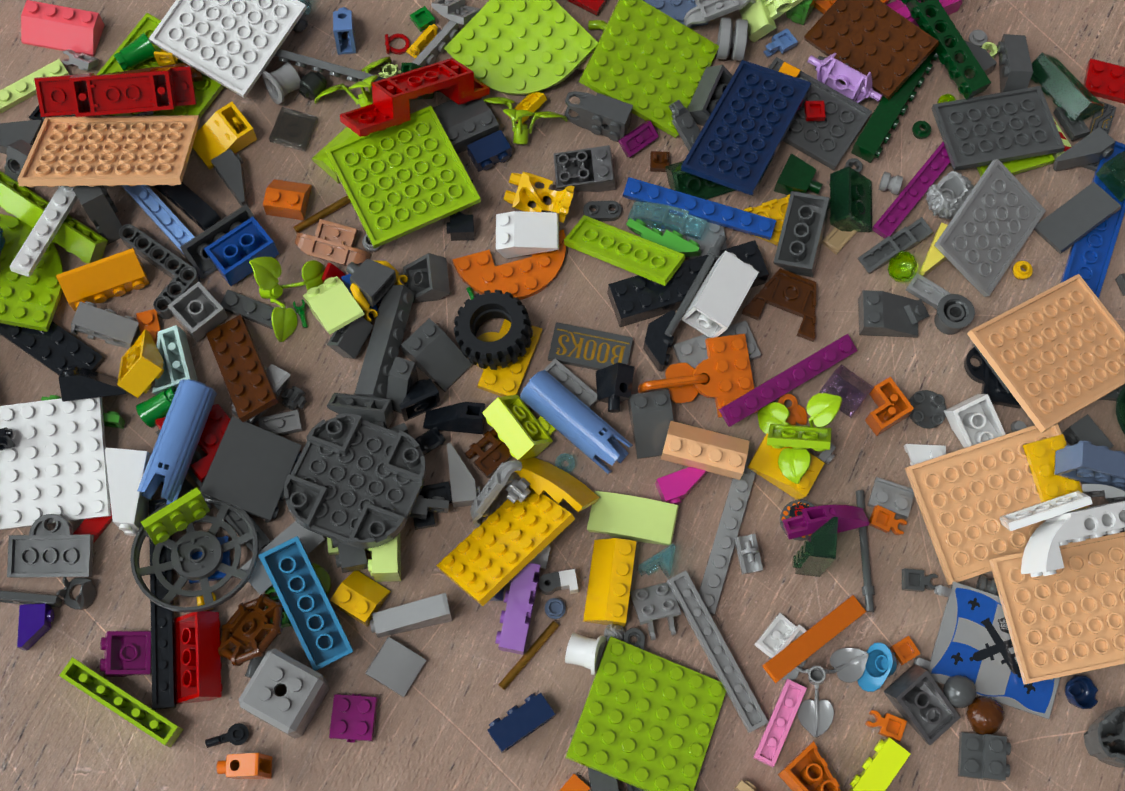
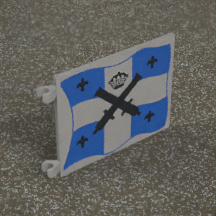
[913,581,1060,719]

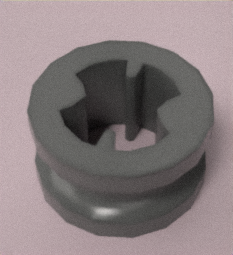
[844,158,862,178]

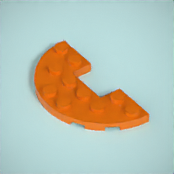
[452,229,566,300]

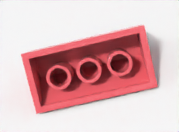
[21,0,105,57]

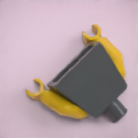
[346,259,408,322]

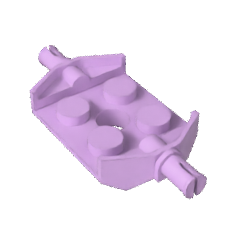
[807,53,883,103]

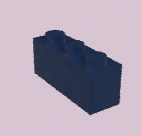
[487,693,555,753]

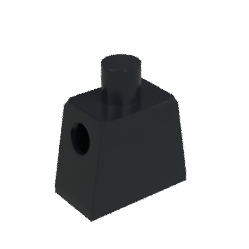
[596,363,634,413]

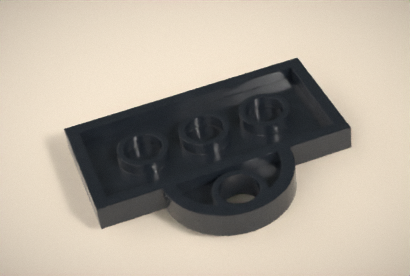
[964,347,1021,409]

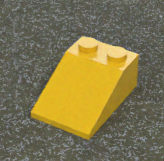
[117,329,164,398]
[747,433,825,500]

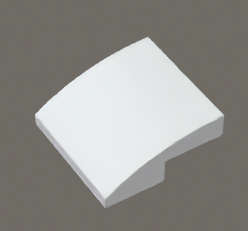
[754,613,807,658]

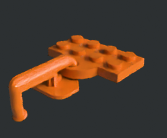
[638,334,758,418]

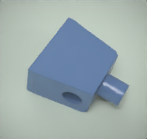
[333,7,356,55]

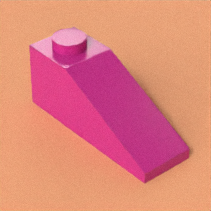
[655,467,708,505]

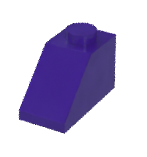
[17,603,54,651]

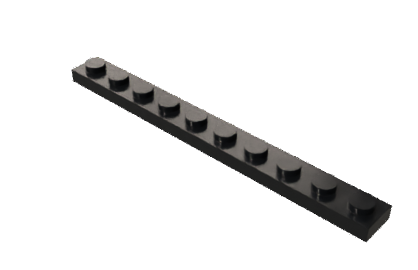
[149,499,176,710]

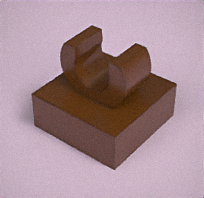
[650,151,670,172]

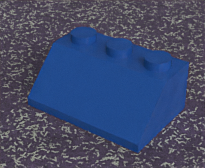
[204,217,279,286]

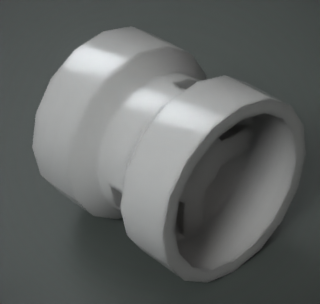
[879,171,903,195]

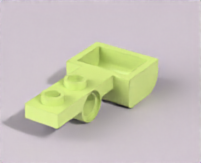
[739,0,803,42]

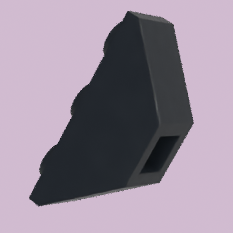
[643,310,676,372]

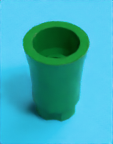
[114,33,156,71]
[136,386,177,428]

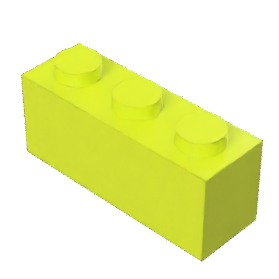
[849,737,911,791]

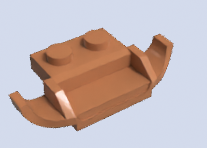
[295,219,371,266]

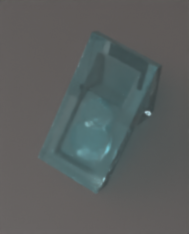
[637,544,676,579]

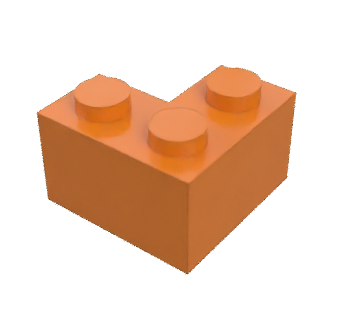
[865,377,914,436]

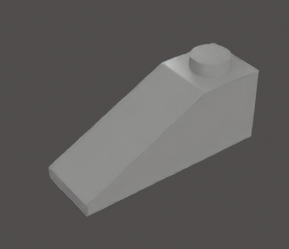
[447,443,480,508]

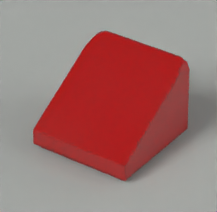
[321,263,345,283]

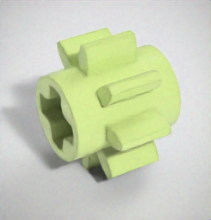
[378,62,401,78]

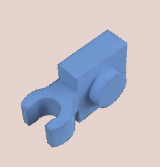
[763,29,798,58]

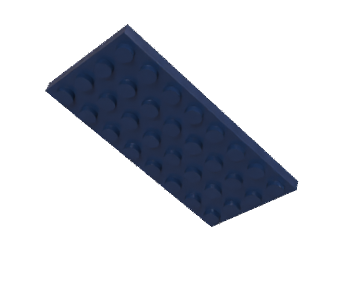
[681,60,812,196]

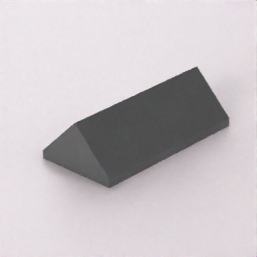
[180,204,258,279]

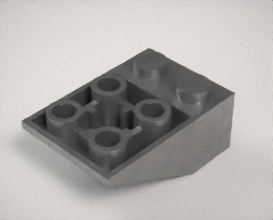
[553,145,616,192]

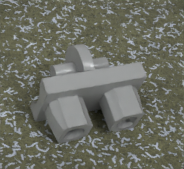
[734,534,763,575]

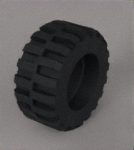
[454,290,533,370]

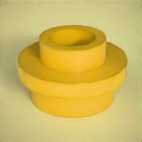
[1013,261,1033,280]

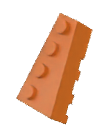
[778,741,841,791]

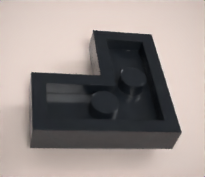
[413,481,452,530]

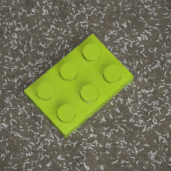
[767,424,832,452]
[141,487,210,545]

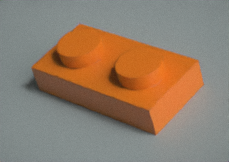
[136,309,161,346]

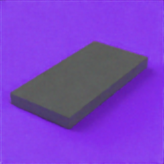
[1034,182,1121,254]

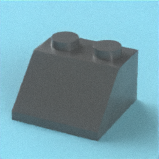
[403,253,450,303]

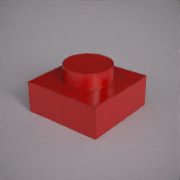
[804,101,826,121]

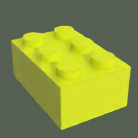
[482,395,553,460]

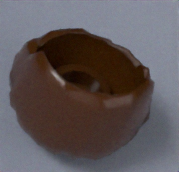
[966,697,1005,735]

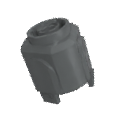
[1084,706,1125,768]

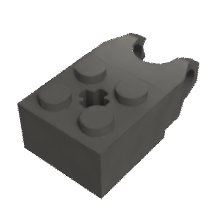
[564,91,633,141]

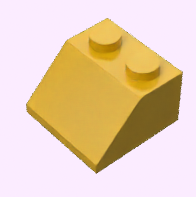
[330,570,391,627]

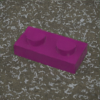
[618,120,659,157]

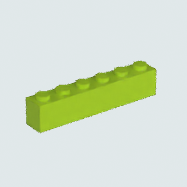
[59,657,184,748]

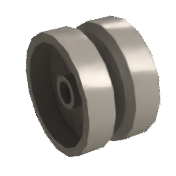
[716,17,748,61]

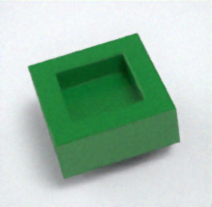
[410,6,436,32]

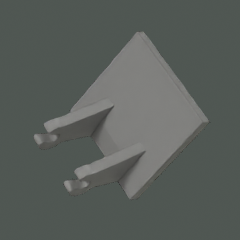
[630,582,681,641]

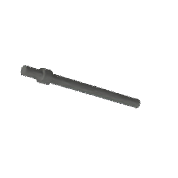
[665,235,726,337]
[856,490,875,612]

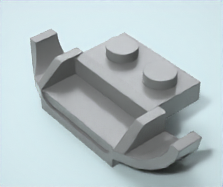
[684,0,756,28]
[470,460,522,527]

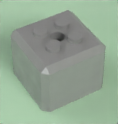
[238,649,330,739]

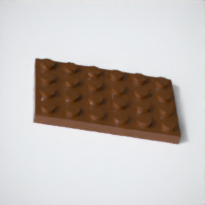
[804,0,939,100]

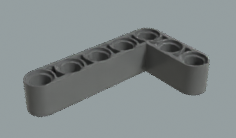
[119,224,201,319]

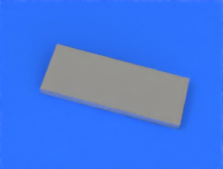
[240,521,325,595]

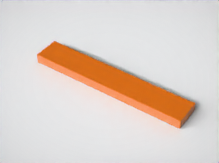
[762,595,866,683]

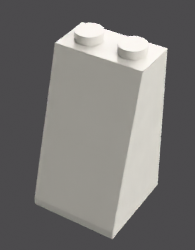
[681,251,759,338]
[105,448,151,536]

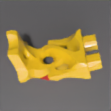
[503,172,575,223]

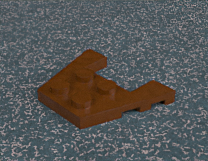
[742,268,817,342]

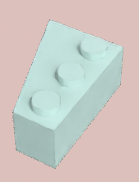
[152,325,198,395]

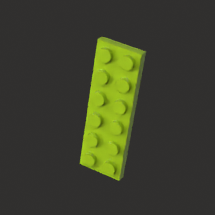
[564,215,685,286]

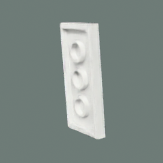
[999,491,1093,531]

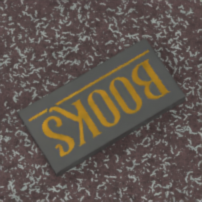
[548,322,633,371]

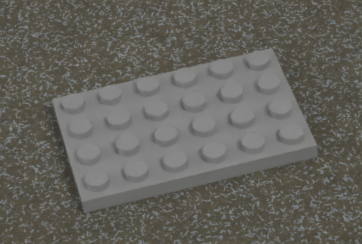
[934,159,1046,297]

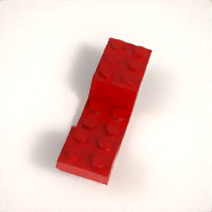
[340,58,490,137]
[34,65,197,117]

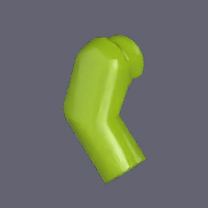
[588,20,607,31]

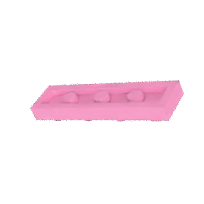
[753,679,807,768]

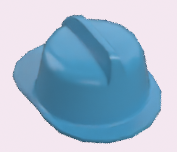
[857,643,897,692]

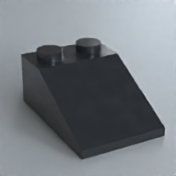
[58,365,127,402]

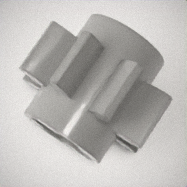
[505,478,531,504]

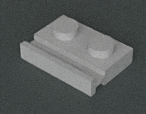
[867,477,914,519]

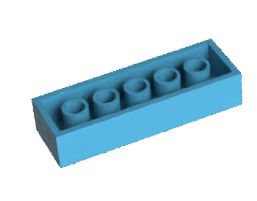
[258,536,354,671]

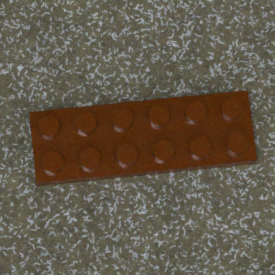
[206,314,279,422]

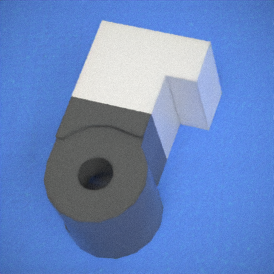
[538,569,578,595]

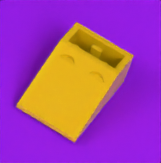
[192,102,257,170]

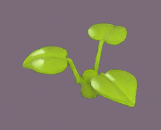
[314,57,391,107]
[483,97,567,144]
[249,256,326,342]
[757,393,842,484]

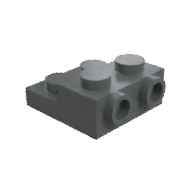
[958,732,1011,782]

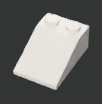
[496,211,559,259]
[944,394,1006,448]

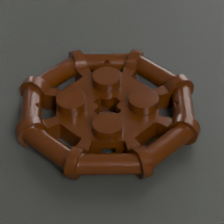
[218,594,284,666]

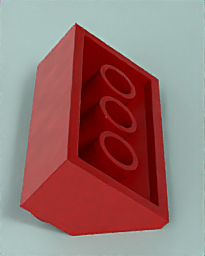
[174,611,223,704]

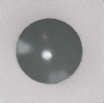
[909,390,946,429]

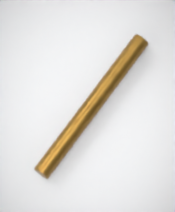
[293,196,350,233]
[498,621,559,690]

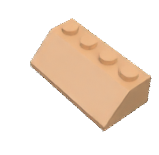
[661,421,749,480]

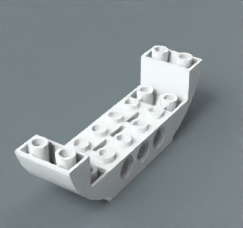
[1021,500,1125,577]

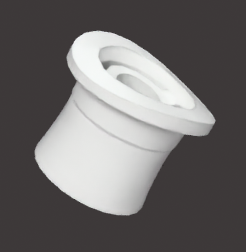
[565,632,606,675]

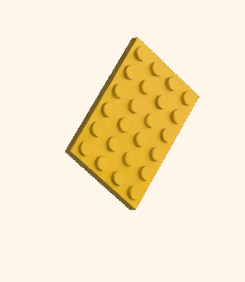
[436,486,575,606]

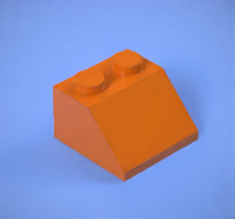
[263,179,312,220]

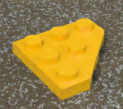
[743,194,790,246]

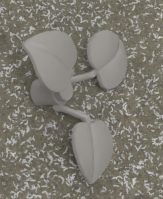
[769,648,869,737]

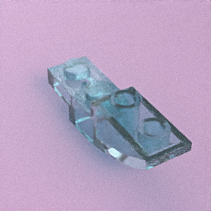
[628,202,707,240]

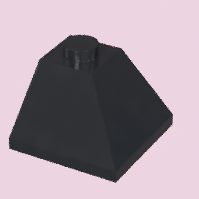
[400,379,441,421]

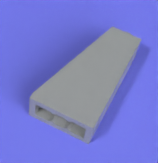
[370,593,452,638]

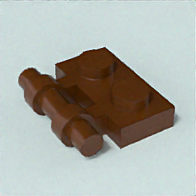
[465,428,513,478]

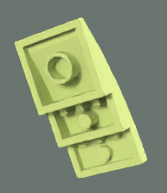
[587,491,679,546]

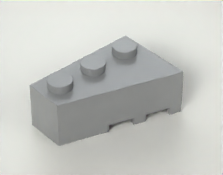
[70,301,139,349]

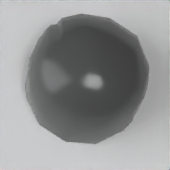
[943,675,976,709]

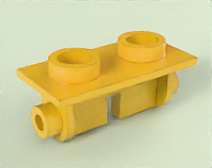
[406,24,438,59]

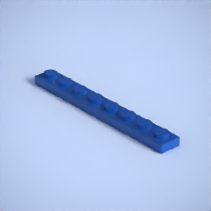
[623,177,776,240]

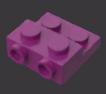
[100,631,151,677]

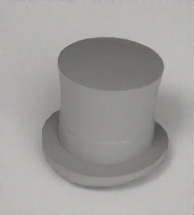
[261,63,301,104]

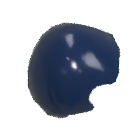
[1065,675,1098,709]

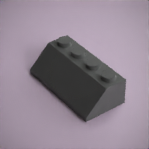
[774,191,830,277]

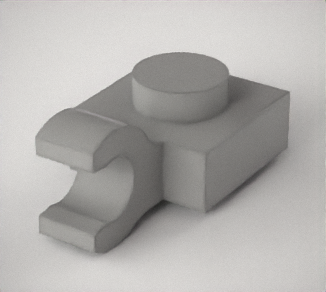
[62,49,99,71]

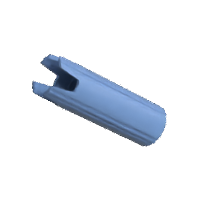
[520,370,633,474]
[137,379,217,505]

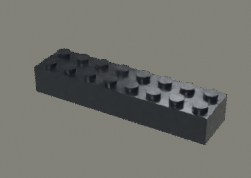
[607,240,769,327]

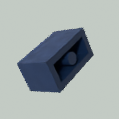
[467,130,512,172]

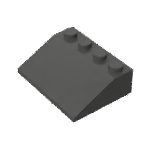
[433,98,499,154]

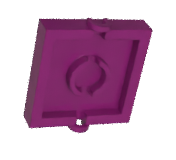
[329,694,378,743]

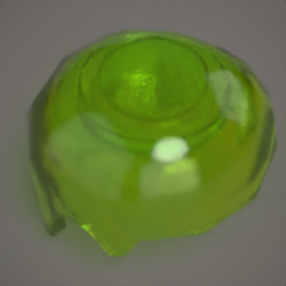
[888,251,918,282]

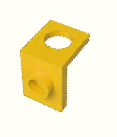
[154,49,179,66]

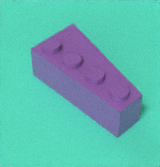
[495,563,540,655]

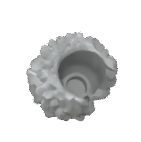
[926,171,974,219]

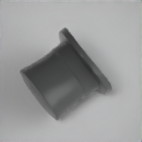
[934,294,975,335]

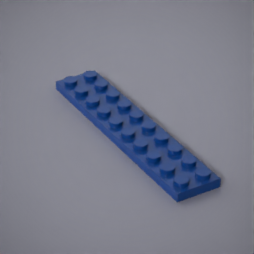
[1060,141,1125,299]

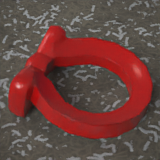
[385,33,410,55]

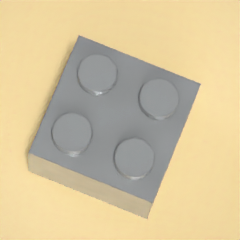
[168,281,228,342]

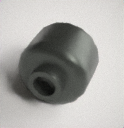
[299,71,327,100]

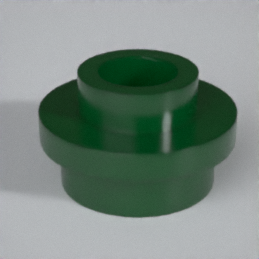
[912,121,931,139]

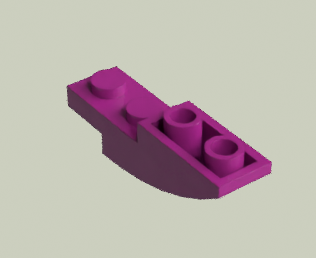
[782,505,869,540]

